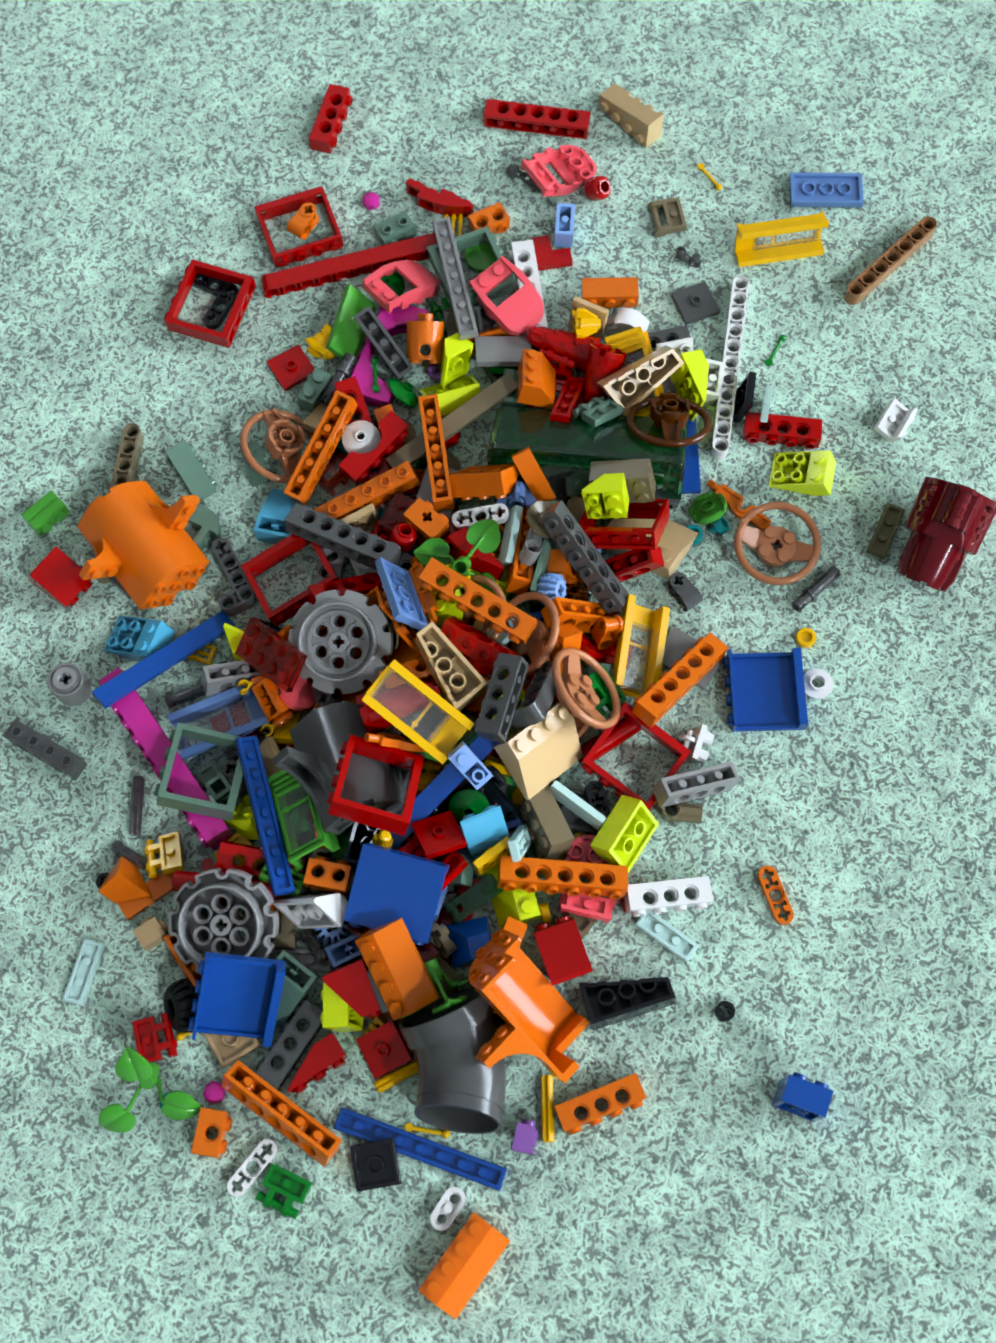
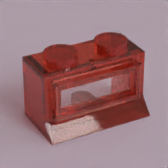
[317,451,349,497]

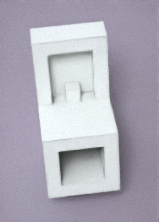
[605,307,649,335]

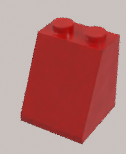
[28,547,93,609]
[533,915,593,986]
[322,958,381,1019]

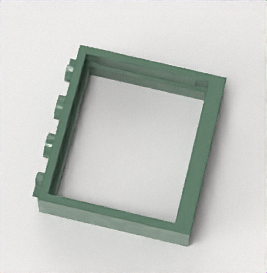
[427,226,517,309]
[154,723,243,821]

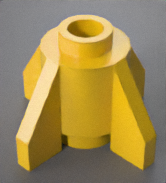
[571,308,601,338]
[305,324,336,360]

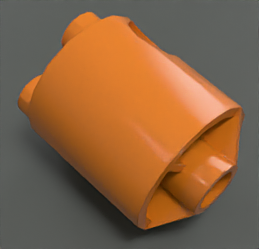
[406,313,444,364]

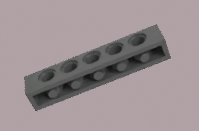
[539,500,629,615]
[284,503,402,570]

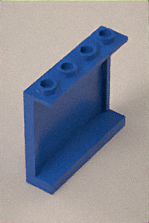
[723,648,808,732]
[344,842,450,945]
[188,952,286,1047]

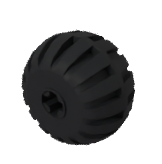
[164,978,198,1033]

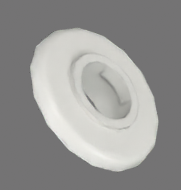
[804,669,833,699]

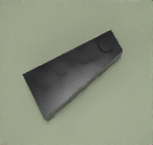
[331,822,380,865]
[579,977,676,1030]

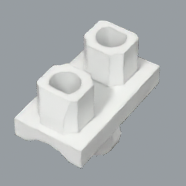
[679,724,715,763]

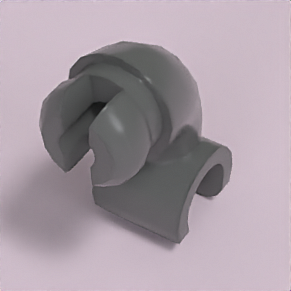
[676,246,701,268]

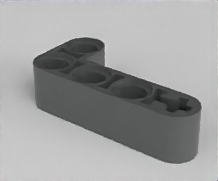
[212,538,257,617]
[510,661,563,730]

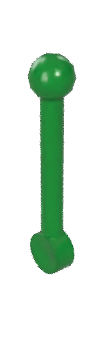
[765,335,786,366]
[371,358,380,393]

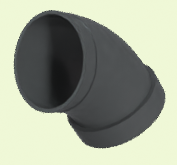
[399,987,506,1134]

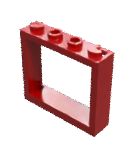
[254,186,344,268]
[164,259,256,348]
[579,499,670,550]
[241,534,339,626]
[579,702,691,810]
[327,734,425,836]

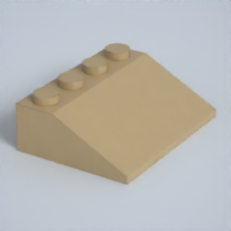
[605,519,699,581]
[494,702,583,801]

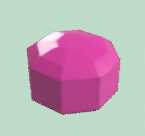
[362,192,380,210]
[203,1081,226,1104]

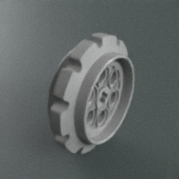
[288,590,393,694]
[168,868,279,975]

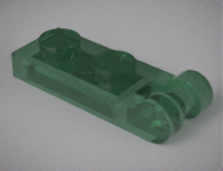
[443,873,503,925]

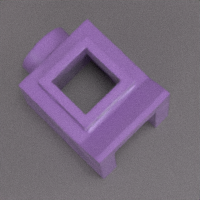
[512,1119,538,1155]

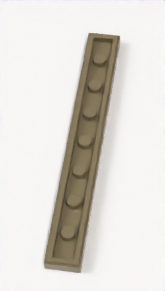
[385,373,518,469]

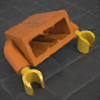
[237,673,296,738]

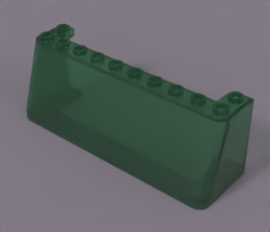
[487,405,688,499]

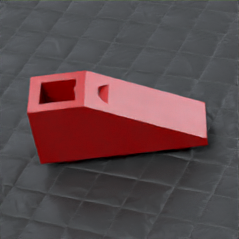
[446,527,504,580]
[288,1032,348,1094]

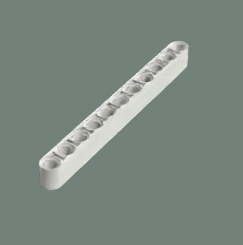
[710,276,749,460]

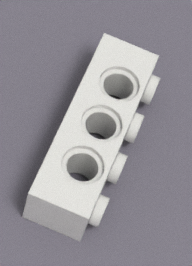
[624,876,713,917]

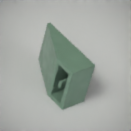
[275,950,321,1029]

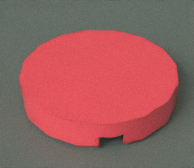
[278,673,315,712]

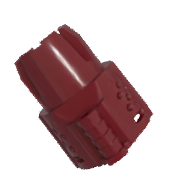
[898,477,996,592]

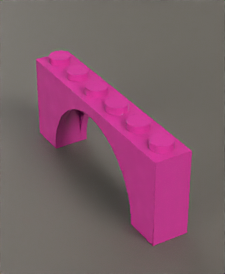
[351,305,428,408]

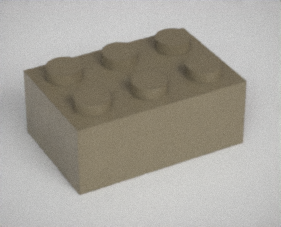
[589,458,656,503]
[518,785,575,860]

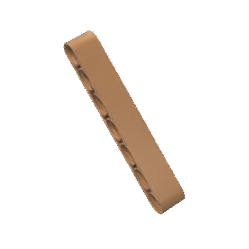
[845,216,937,305]

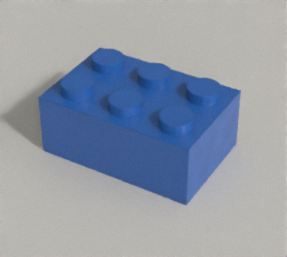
[772,1072,834,1122]

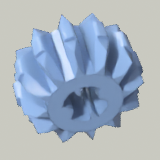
[537,573,567,605]
[315,921,351,946]

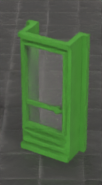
[267,770,340,871]

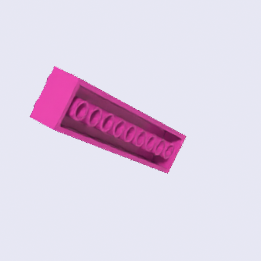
[98,667,233,851]

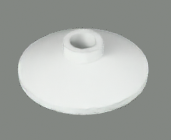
[342,420,380,454]

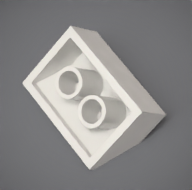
[272,892,348,929]

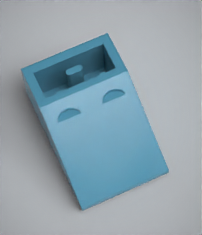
[253,488,308,544]
[104,616,176,662]
[460,805,510,860]

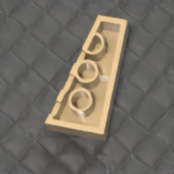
[599,83,664,148]
[597,345,684,415]
[415,621,487,712]

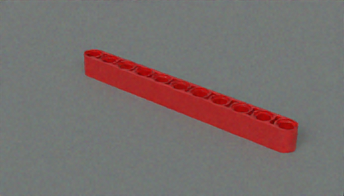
[261,233,437,298]

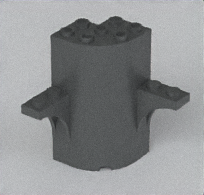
[272,701,420,835]

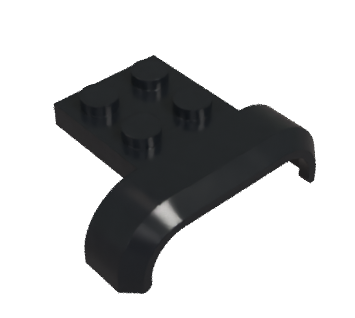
[432,766,519,822]

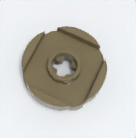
[428,920,457,959]

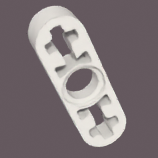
[452,503,510,530]
[227,1139,278,1197]

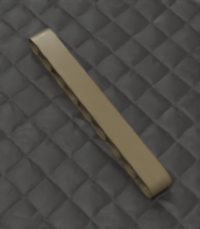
[93,423,144,584]

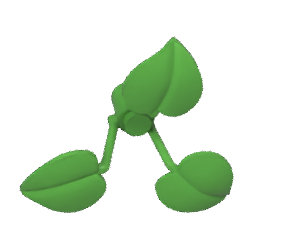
[413,519,501,602]
[399,958,470,1019]
[98,1046,203,1133]

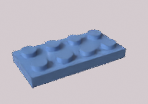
[789,172,864,208]
[375,557,428,631]

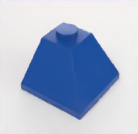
[446,916,491,968]

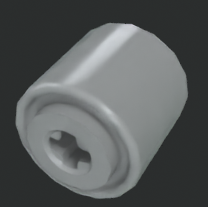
[48,663,92,706]

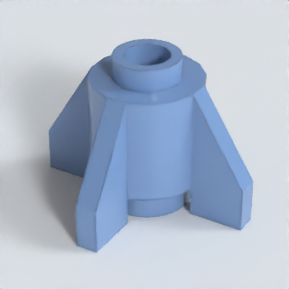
[496,481,536,508]

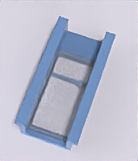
[167,680,273,760]

